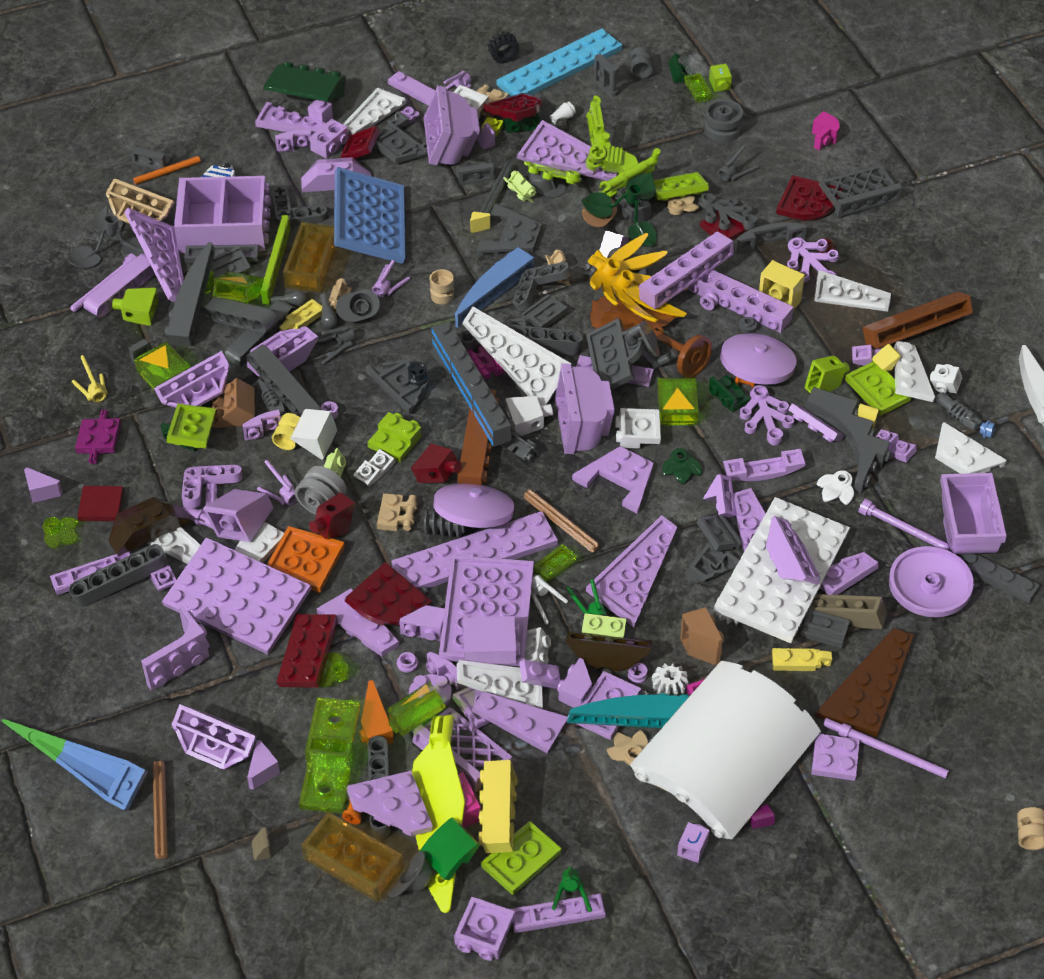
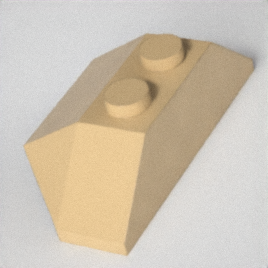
[106,178,174,224]

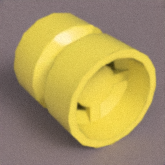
[272,413,300,450]

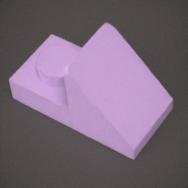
[703,474,736,518]

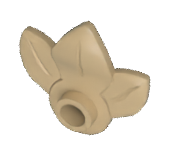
[666,194,699,215]
[607,731,648,765]

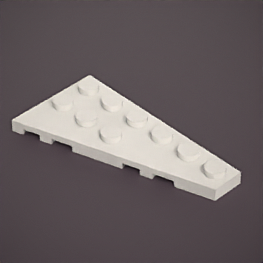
[463,307,571,406]

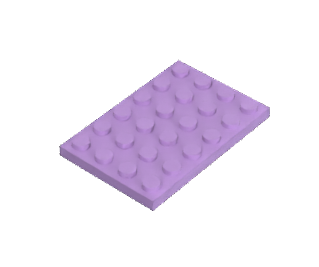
[162,538,312,655]
[439,555,534,666]

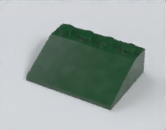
[263,61,346,102]

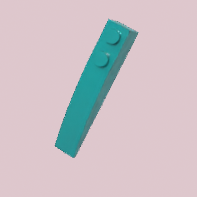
[567,693,690,728]

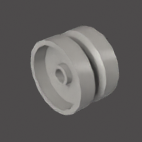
[295,466,347,515]

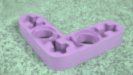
[182,465,243,509]

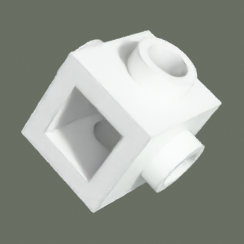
[930,364,963,394]

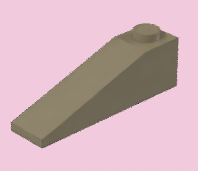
[807,594,887,629]

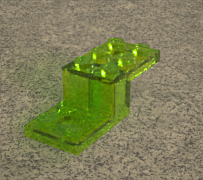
[299,697,360,813]

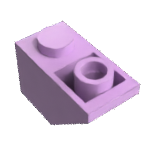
[400,605,445,641]
[557,658,592,708]

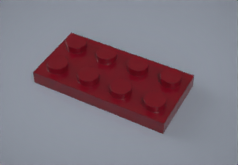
[276,614,338,687]

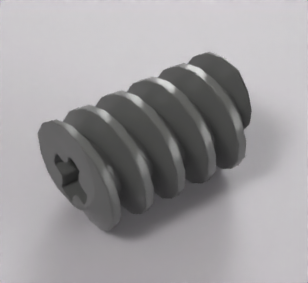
[424,509,466,538]

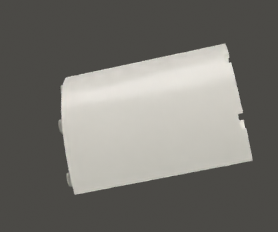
[630,661,821,839]

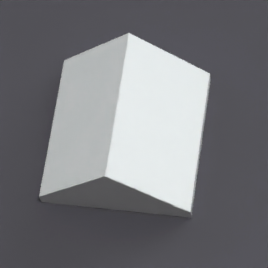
[290,409,337,460]

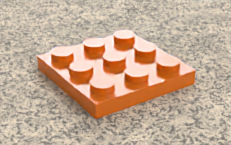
[267,526,345,593]

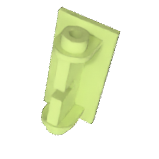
[503,171,536,203]
[324,448,346,478]
[582,613,626,638]

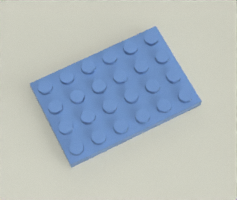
[334,167,405,264]

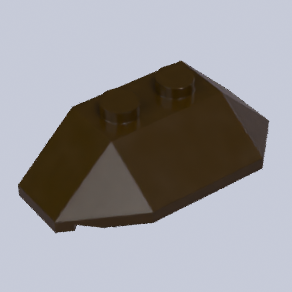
[108,497,191,556]
[565,631,652,671]

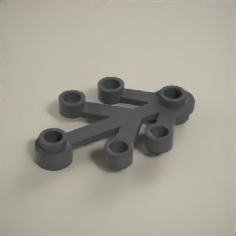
[699,193,758,230]

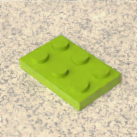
[653,172,709,201]
[845,361,911,416]
[167,403,216,448]
[481,821,562,895]

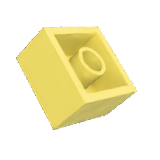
[759,260,805,310]

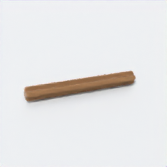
[524,489,599,553]
[153,761,168,860]

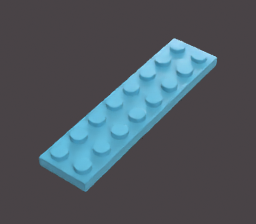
[497,28,622,96]

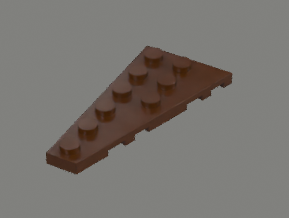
[815,628,914,737]

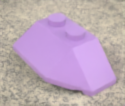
[301,157,371,192]
[247,326,318,378]
[154,351,230,408]
[766,515,820,584]
[172,704,257,770]

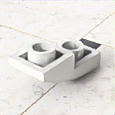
[353,449,396,486]

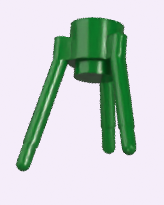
[566,579,608,616]
[552,867,592,912]

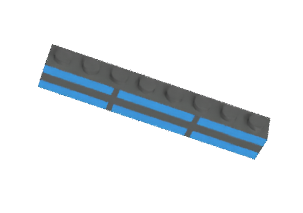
[431,322,511,447]

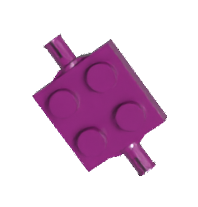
[75,409,122,464]

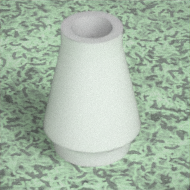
[550,102,576,124]

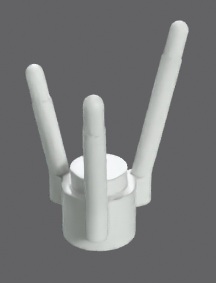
[531,575,568,624]

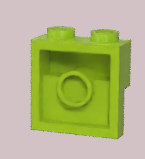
[367,412,422,462]

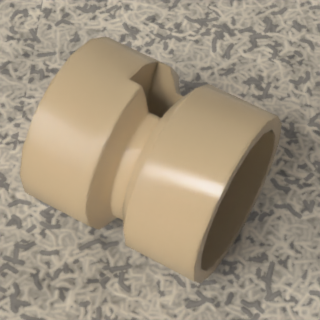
[430,269,454,304]
[1017,807,1044,850]

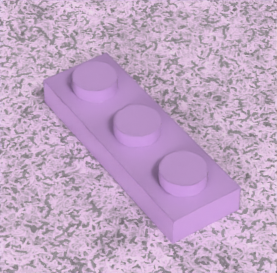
[788,403,845,442]

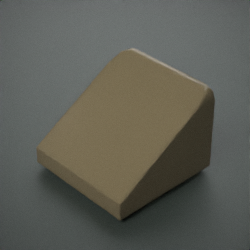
[252,827,271,861]

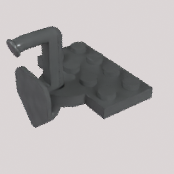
[586,318,679,390]

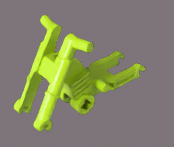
[585,96,661,197]

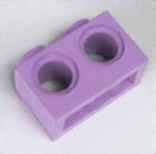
[309,119,349,158]

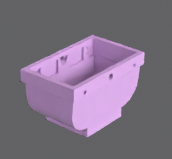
[424,85,480,165]
[555,364,614,454]
[940,473,1006,554]

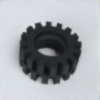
[488,31,520,64]

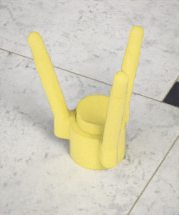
[72,355,108,402]

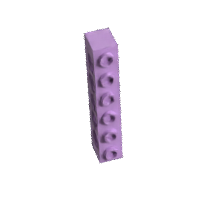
[639,231,734,310]
[687,270,794,333]

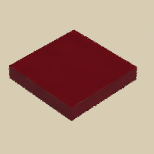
[340,126,380,158]
[700,212,749,240]
[77,486,124,521]

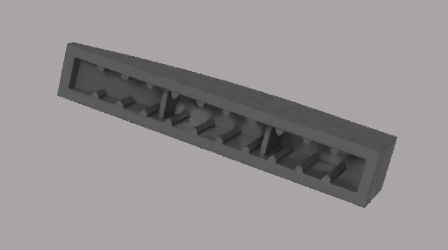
[165,242,215,346]

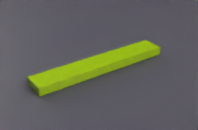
[261,215,291,304]

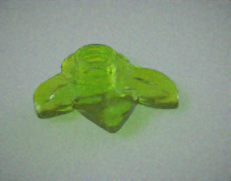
[42,517,79,549]
[318,652,350,688]

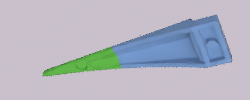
[2,719,148,811]

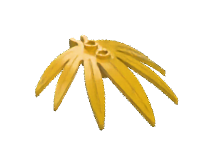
[587,233,689,323]

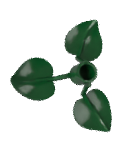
[582,173,657,247]

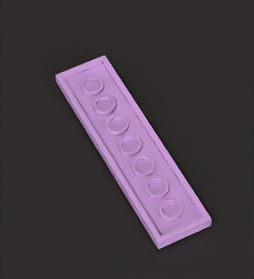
[391,511,558,590]

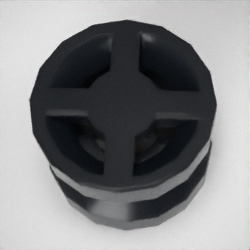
[408,362,427,386]

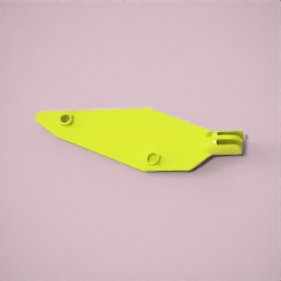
[412,715,465,913]

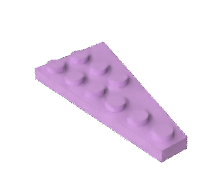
[516,120,619,181]
[124,208,184,303]
[586,515,677,628]

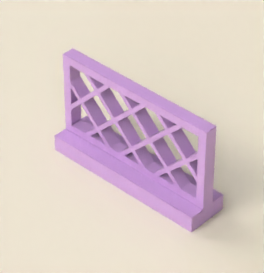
[413,707,512,793]

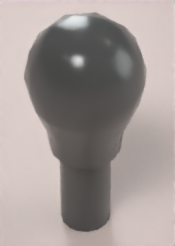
[271,290,307,306]
[320,293,338,328]

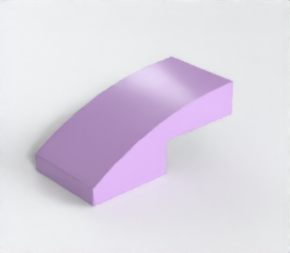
[852,345,881,366]

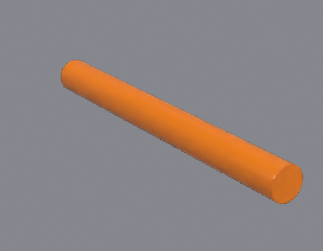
[133,156,201,185]

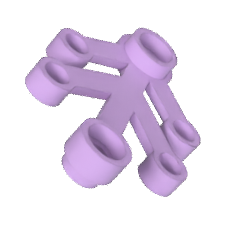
[787,238,839,282]
[740,385,794,445]

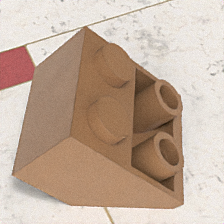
[211,378,255,428]
[680,607,724,665]

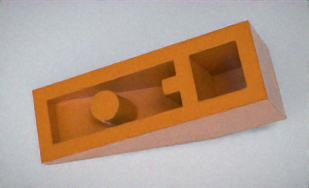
[359,680,394,746]

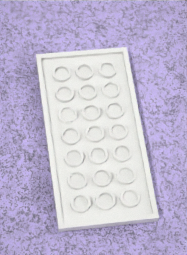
[713,497,850,643]

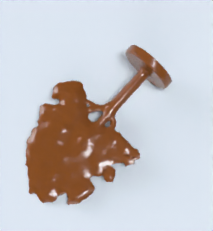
[590,296,712,378]

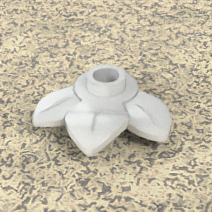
[817,471,854,505]

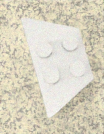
[935,422,1006,474]

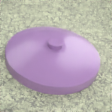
[720,333,796,384]
[433,483,514,528]
[889,546,973,617]

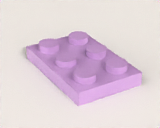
[575,671,641,740]

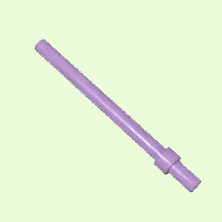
[823,718,949,779]

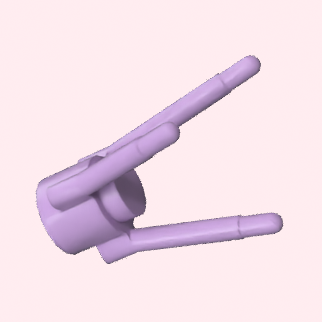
[444,71,471,90]
[372,260,411,297]
[257,460,298,506]

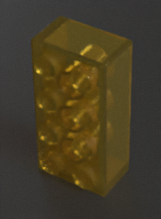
[283,222,337,292]
[301,812,404,902]

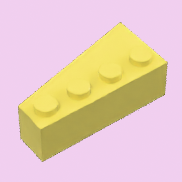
[479,760,518,853]

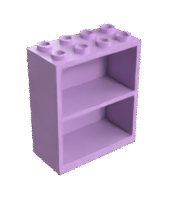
[174,176,271,254]

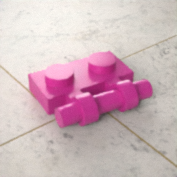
[467,346,506,379]

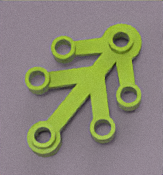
[523,160,581,184]

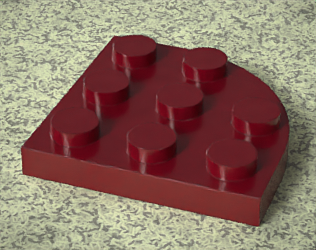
[483,93,542,121]
[776,175,843,221]
[344,562,432,626]

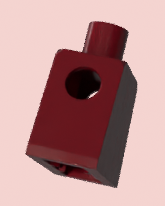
[411,444,462,483]
[309,492,355,539]

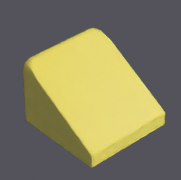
[470,212,491,233]
[872,344,901,371]
[857,404,879,429]

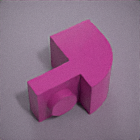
[812,111,840,151]

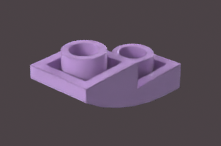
[275,129,312,151]
[242,409,281,440]
[875,429,917,463]
[149,556,177,591]
[426,652,465,691]

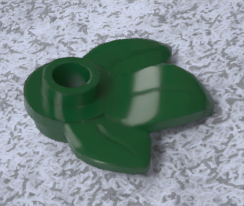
[662,448,702,485]

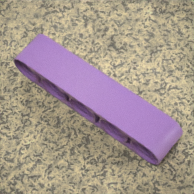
[84,254,155,318]

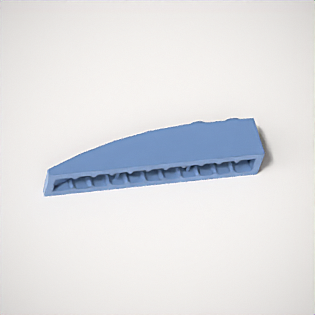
[455,247,534,328]

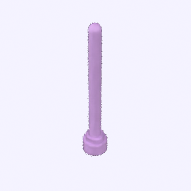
[70,253,137,312]
[859,499,950,550]

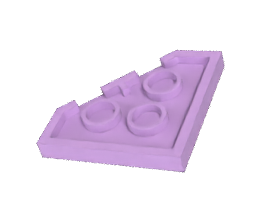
[347,771,433,836]

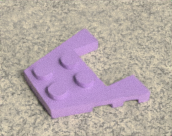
[572,446,653,514]

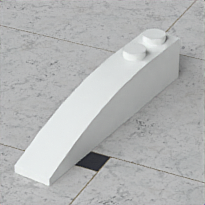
[1019,345,1044,426]

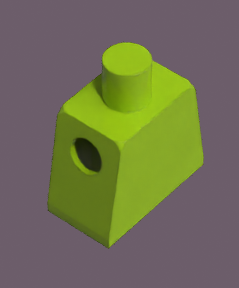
[112,288,159,326]
[804,356,850,393]

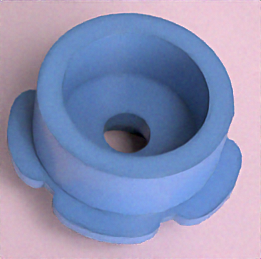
[980,420,995,439]

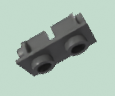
[501,430,540,462]

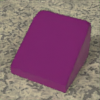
[749,804,775,829]

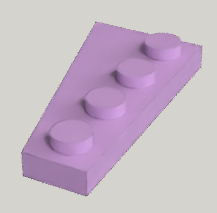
[255,102,326,135]
[733,488,766,552]
[317,588,399,656]
[472,691,567,753]

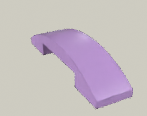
[723,449,805,481]

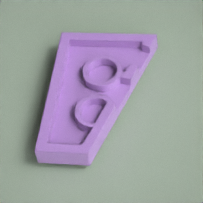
[820,552,878,595]

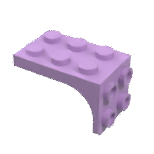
[141,607,210,691]

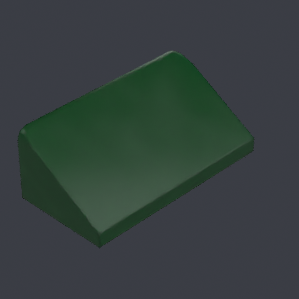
[668,53,694,83]

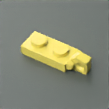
[279,299,323,331]
[772,648,832,671]

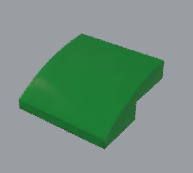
[420,817,480,881]

